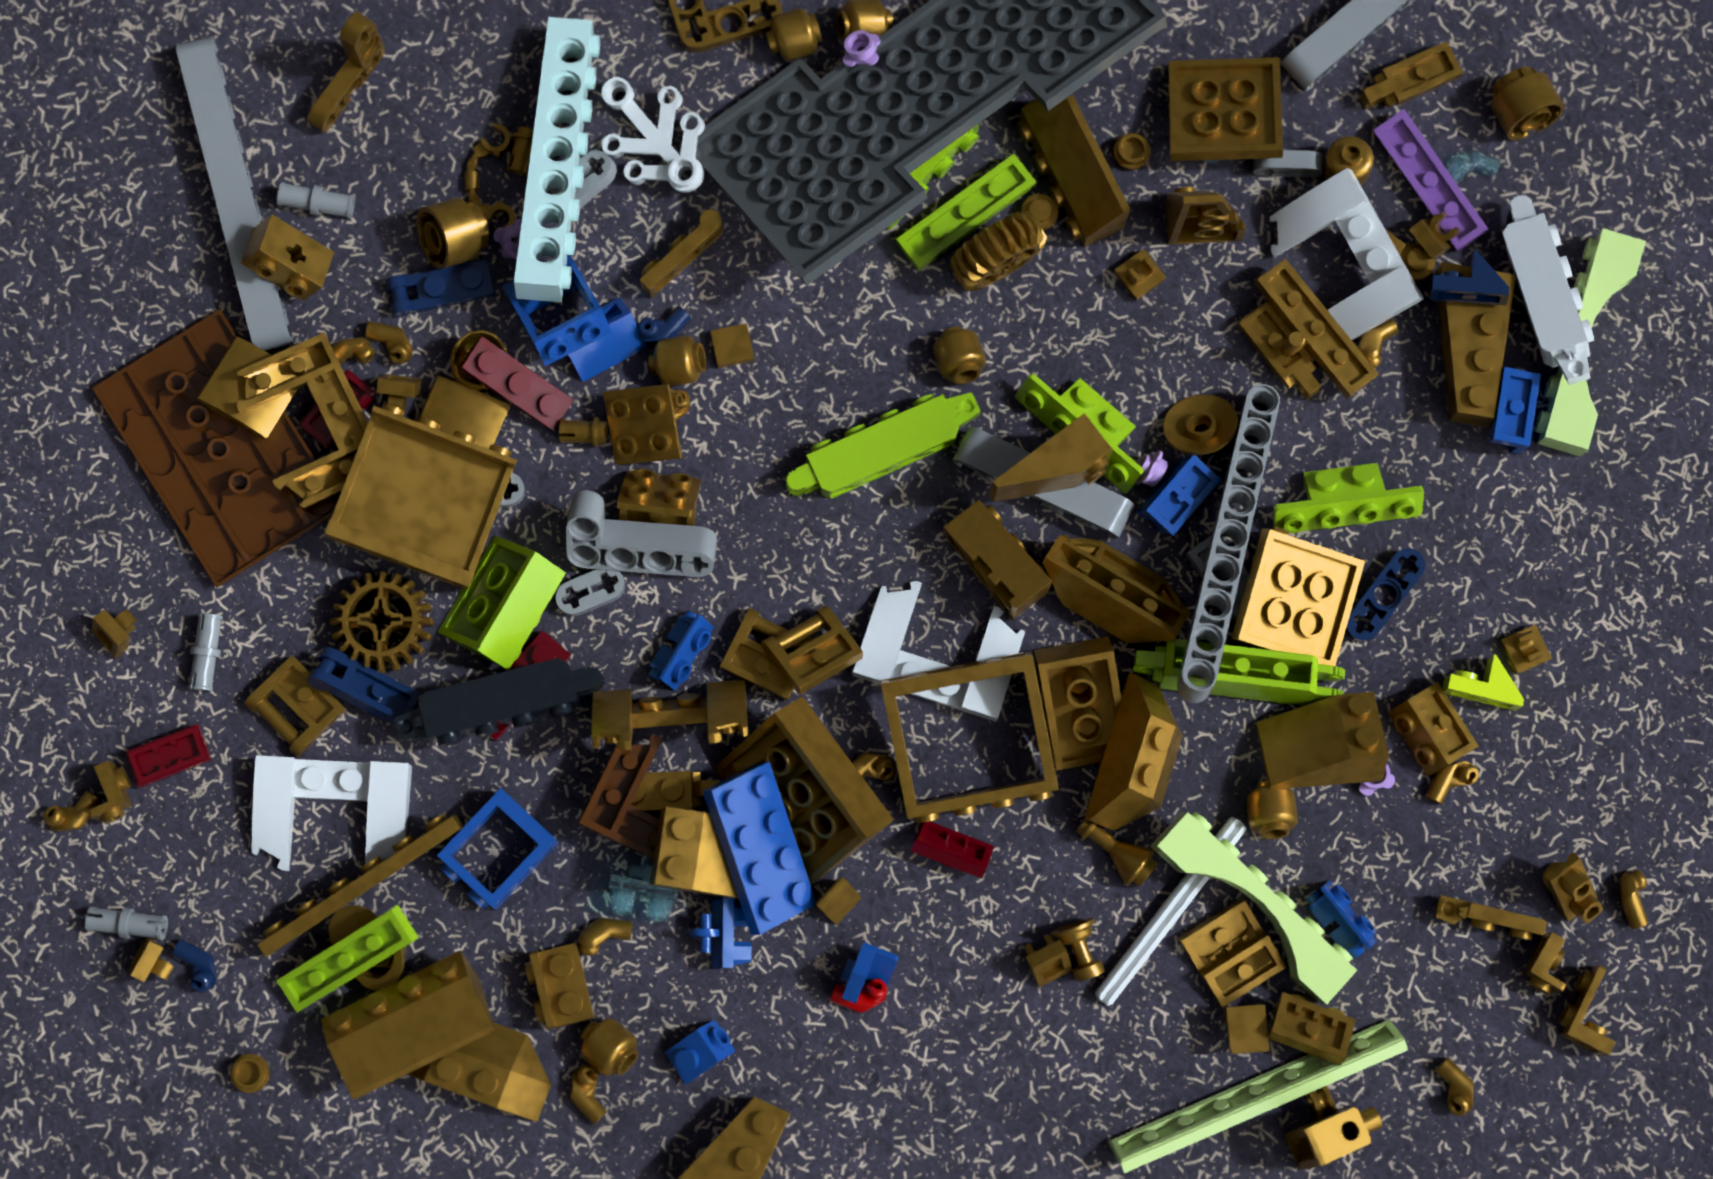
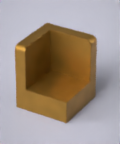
[1222,1004,1269,1054]

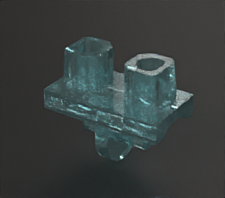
[609,857,680,923]

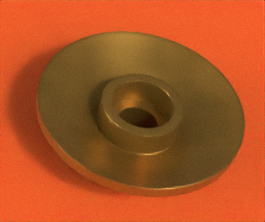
[1163,395,1239,455]

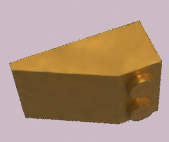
[989,413,1113,502]
[1034,636,1121,771]
[1256,692,1389,789]
[649,807,739,899]

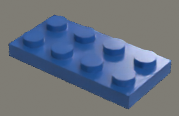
[703,762,817,935]

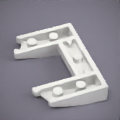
[1270,168,1424,340]
[852,581,1025,722]
[252,755,412,871]

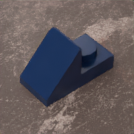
[1430,250,1510,305]

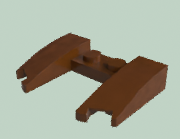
[577,736,735,860]

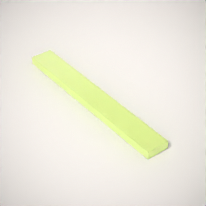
[1109,1020,1408,1173]

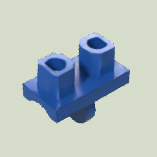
[689,898,752,969]

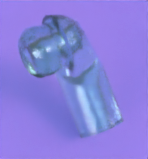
[1447,150,1501,182]

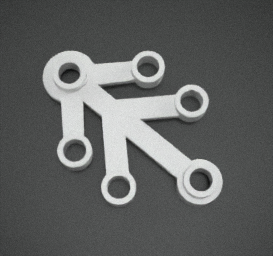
[602,77,705,193]

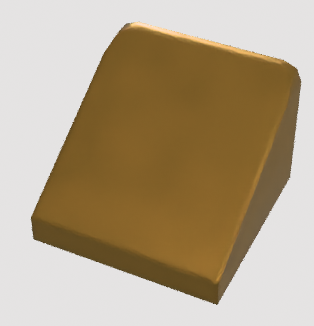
[817,877,861,925]

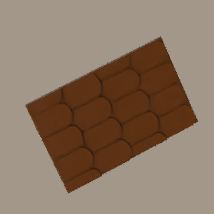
[92,308,339,588]

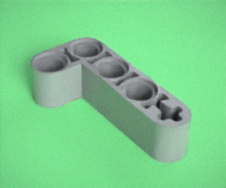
[566,490,717,577]

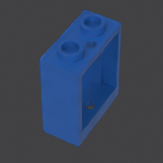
[502,255,612,366]
[437,788,559,910]

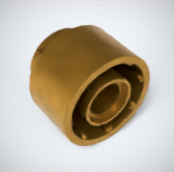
[1490,67,1565,141]
[416,198,489,269]

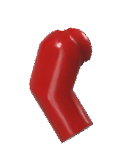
[829,978,887,1013]

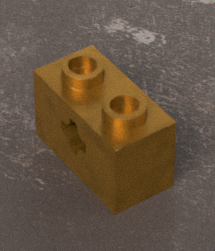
[241,214,334,301]

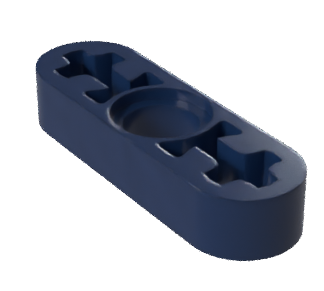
[1345,548,1425,643]

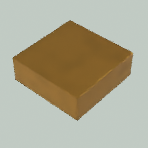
[711,323,755,369]

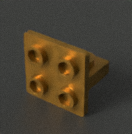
[617,468,701,526]

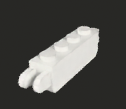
[1503,194,1594,385]

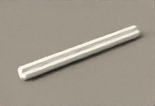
[1095,817,1246,1006]

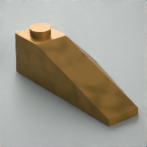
[1165,187,1246,245]

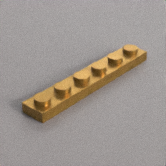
[257,813,464,958]

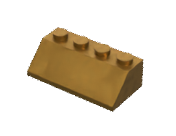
[1017,94,1130,247]
[321,950,495,1100]

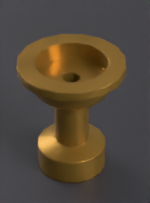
[1051,917,1105,982]

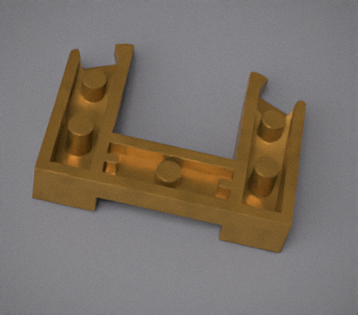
[237,332,368,509]
[592,680,748,750]

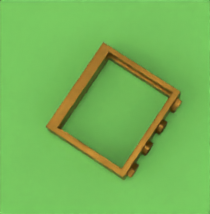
[881,651,1059,823]

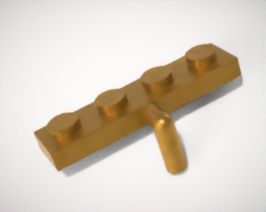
[1254,258,1379,399]

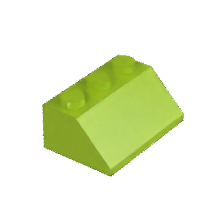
[437,535,566,671]

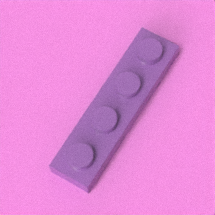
[1373,109,1488,252]

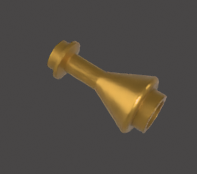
[1076,819,1158,888]

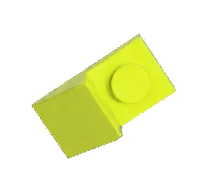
[1442,654,1524,711]

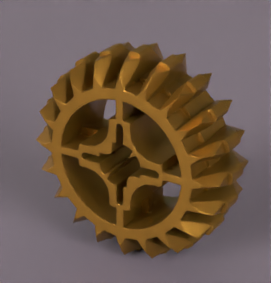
[950,211,1047,291]
[330,571,434,674]

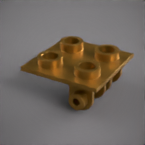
[603,384,684,465]

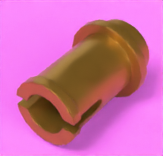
[506,127,534,176]
[559,417,607,447]

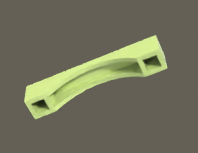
[1535,228,1646,457]
[1150,812,1357,1005]

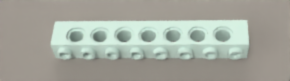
[514,17,600,302]

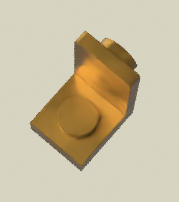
[1559,965,1616,1056]

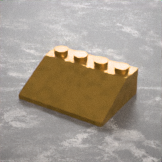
[714,696,894,885]

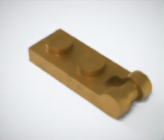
[639,209,723,298]

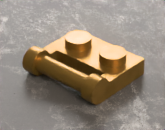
[761,605,863,695]
[720,608,815,701]
[244,655,347,757]

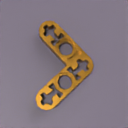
[668,0,782,53]
[307,11,385,133]

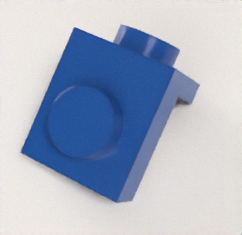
[840,942,899,1004]
[665,1020,735,1084]

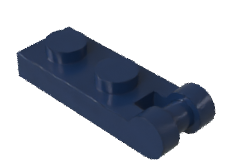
[385,258,495,318]
[307,647,421,726]

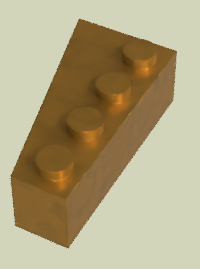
[1435,262,1516,427]

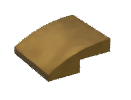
[196,337,298,440]
[417,376,511,449]
[1177,898,1287,1008]

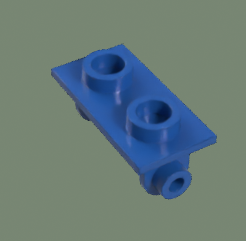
[648,610,714,691]
[1305,880,1377,960]

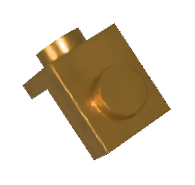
[88,760,133,824]

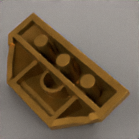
[1043,535,1190,644]
[1085,673,1183,830]
[407,1022,551,1122]

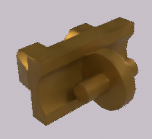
[1543,852,1603,924]

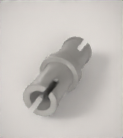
[277,182,355,219]
[188,613,223,691]
[85,906,168,940]

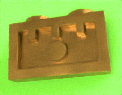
[1388,682,1479,776]
[525,943,595,1030]
[1268,992,1356,1065]

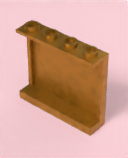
[325,404,517,590]

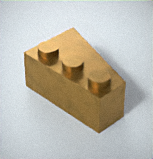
[943,500,1052,621]
[679,1097,791,1179]

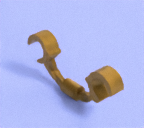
[464,124,516,228]

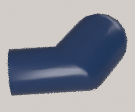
[638,306,691,343]
[172,939,217,993]

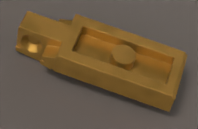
[1359,41,1463,110]
[1237,301,1321,400]
[631,771,720,812]
[1434,895,1547,940]

